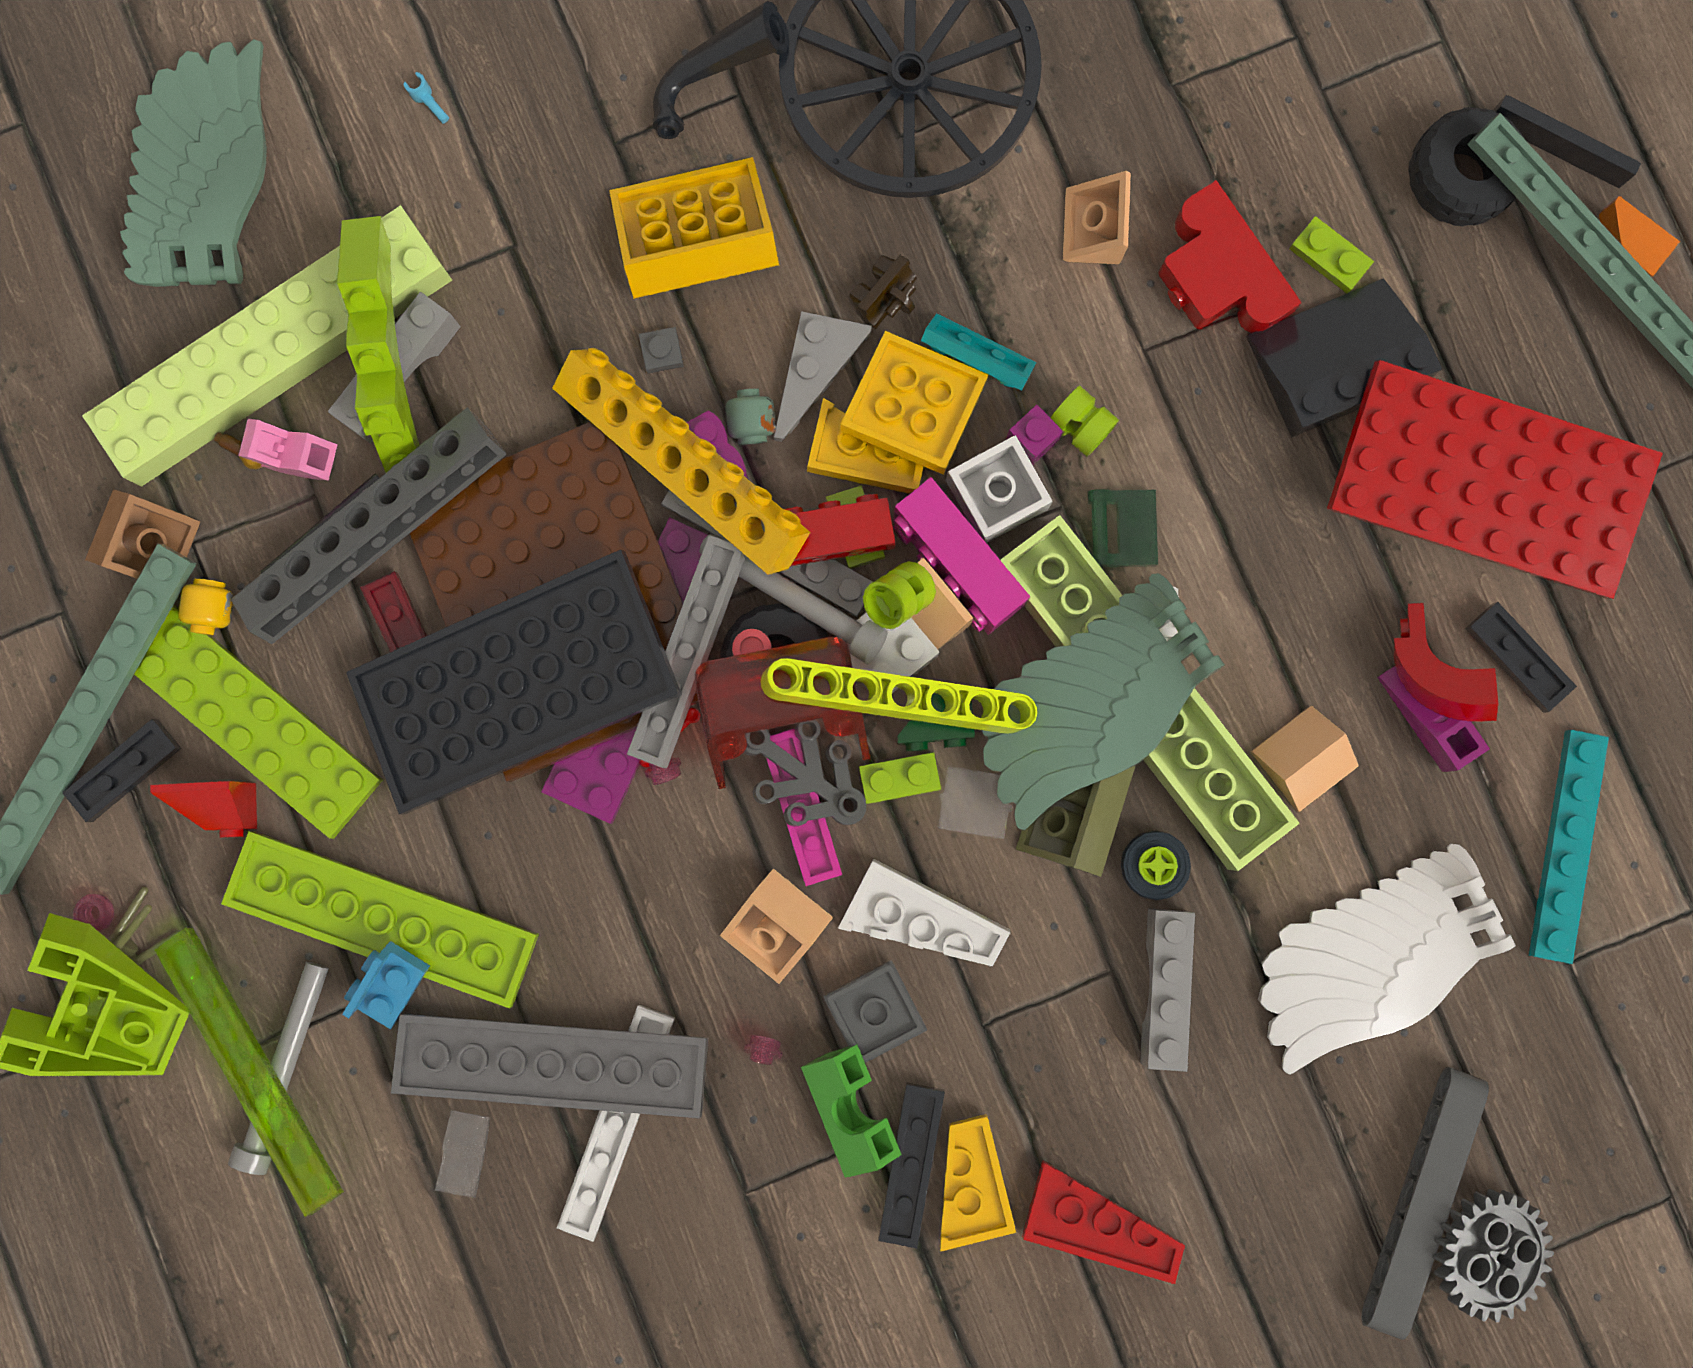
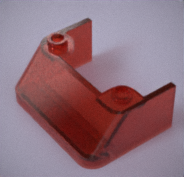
[694,637,871,789]

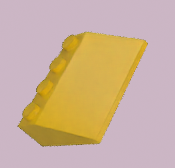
[609,157,779,299]

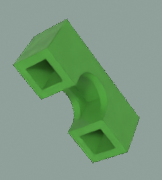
[801,1044,902,1178]

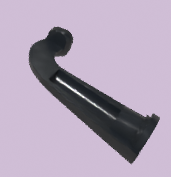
[652,0,789,139]

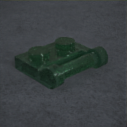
[1087,489,1158,568]

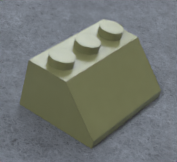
[1016,766,1135,877]

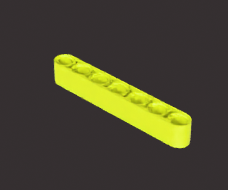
[761,658,1037,734]

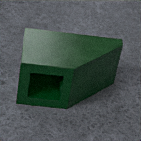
[896,694,975,751]

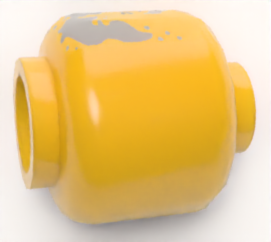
[178,578,234,635]

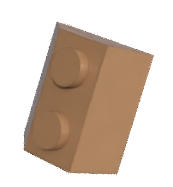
[85,490,200,579]

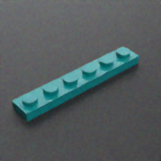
[1528,730,1609,964]

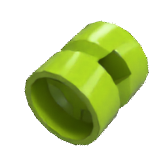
[1050,385,1120,457]
[863,561,936,629]

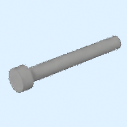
[699,533,888,664]
[228,962,329,1175]

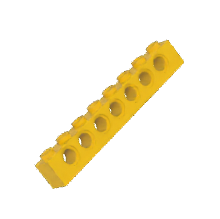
[552,348,811,575]

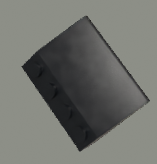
[1246,278,1442,438]

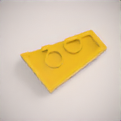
[807,398,924,494]
[940,1114,1016,1252]

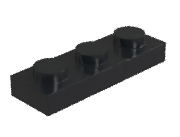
[1465,602,1577,713]
[63,719,182,822]

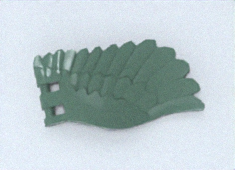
[120,39,267,287]
[982,573,1225,830]

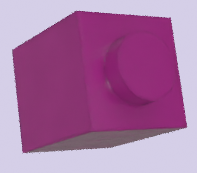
[1006,404,1063,465]

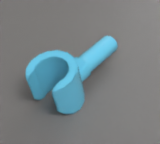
[404,72,449,124]

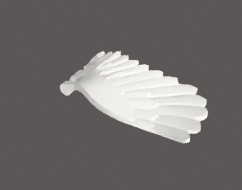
[1258,844,1516,1075]

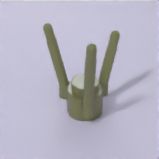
[107,887,181,966]

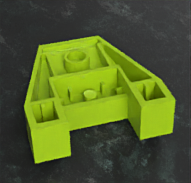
[0,913,190,1076]

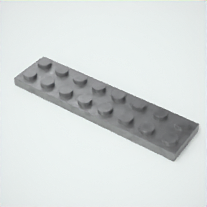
[391,1014,709,1118]

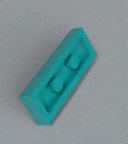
[921,313,1037,391]

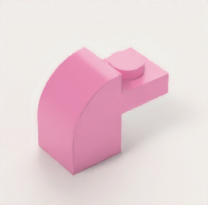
[239,419,338,481]

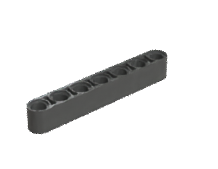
[1361,1067,1489,1340]

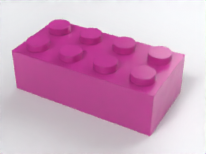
[893,477,1030,635]

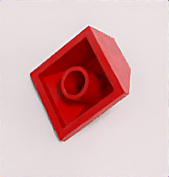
[150,781,257,838]

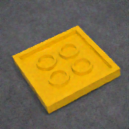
[839,331,989,475]

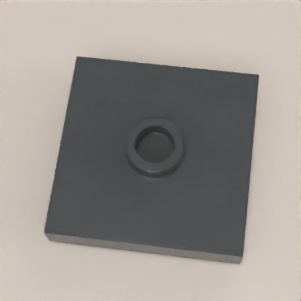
[823,960,927,1063]

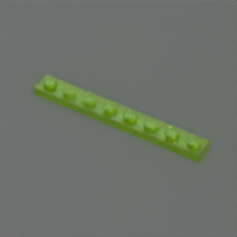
[154,928,344,1217]

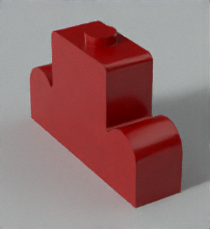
[1158,180,1302,333]

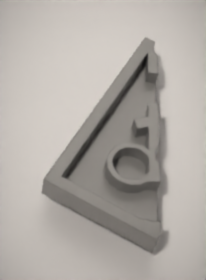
[774,311,872,442]

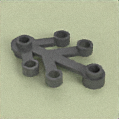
[737,718,866,827]

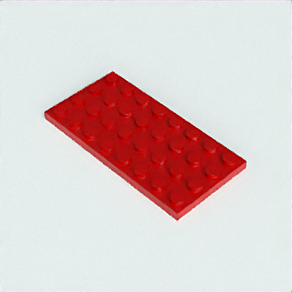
[1327,360,1663,599]

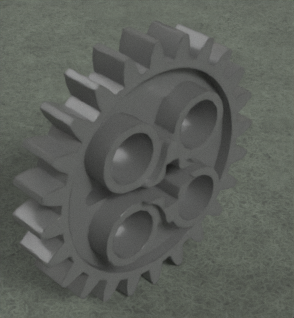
[1433,1189,1554,1322]

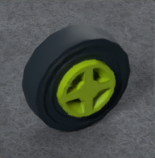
[1120,831,1191,900]

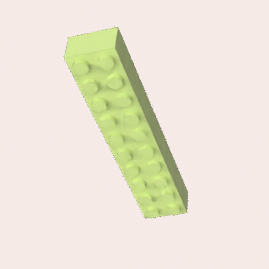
[82,205,452,487]
[1001,515,1300,871]

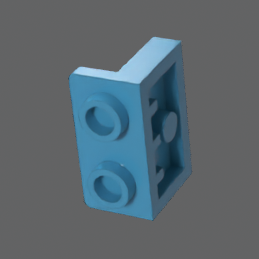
[342,941,430,1029]

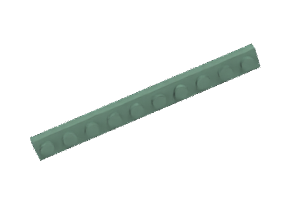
[1468,113,1693,388]
[0,544,197,895]

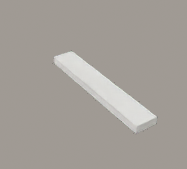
[557,1005,675,1242]

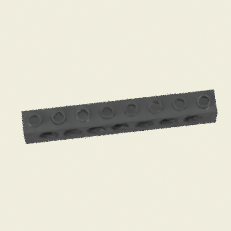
[231,407,507,644]

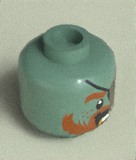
[725,389,776,445]

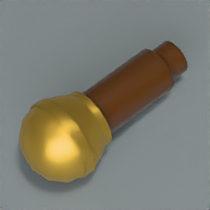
[214,432,262,470]

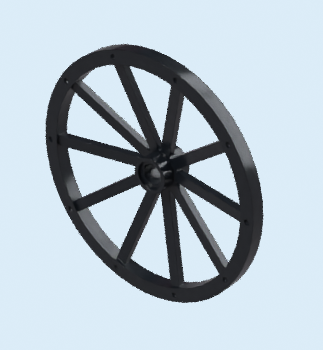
[779,0,1042,198]

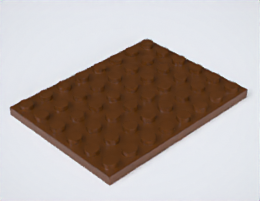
[410,422,720,782]

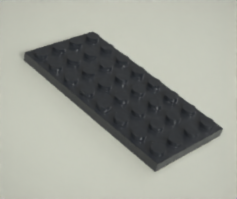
[346,549,682,815]

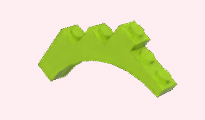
[337,216,420,473]

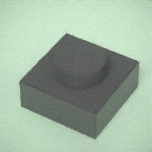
[639,327,684,374]

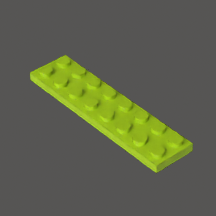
[134,605,383,839]
[221,831,539,1009]

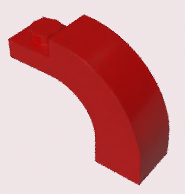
[1394,603,1499,722]

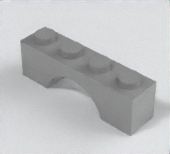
[328,292,461,444]
[1140,908,1195,1072]

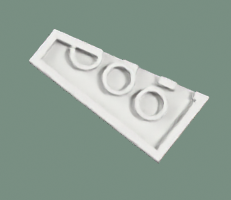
[838,859,1010,966]

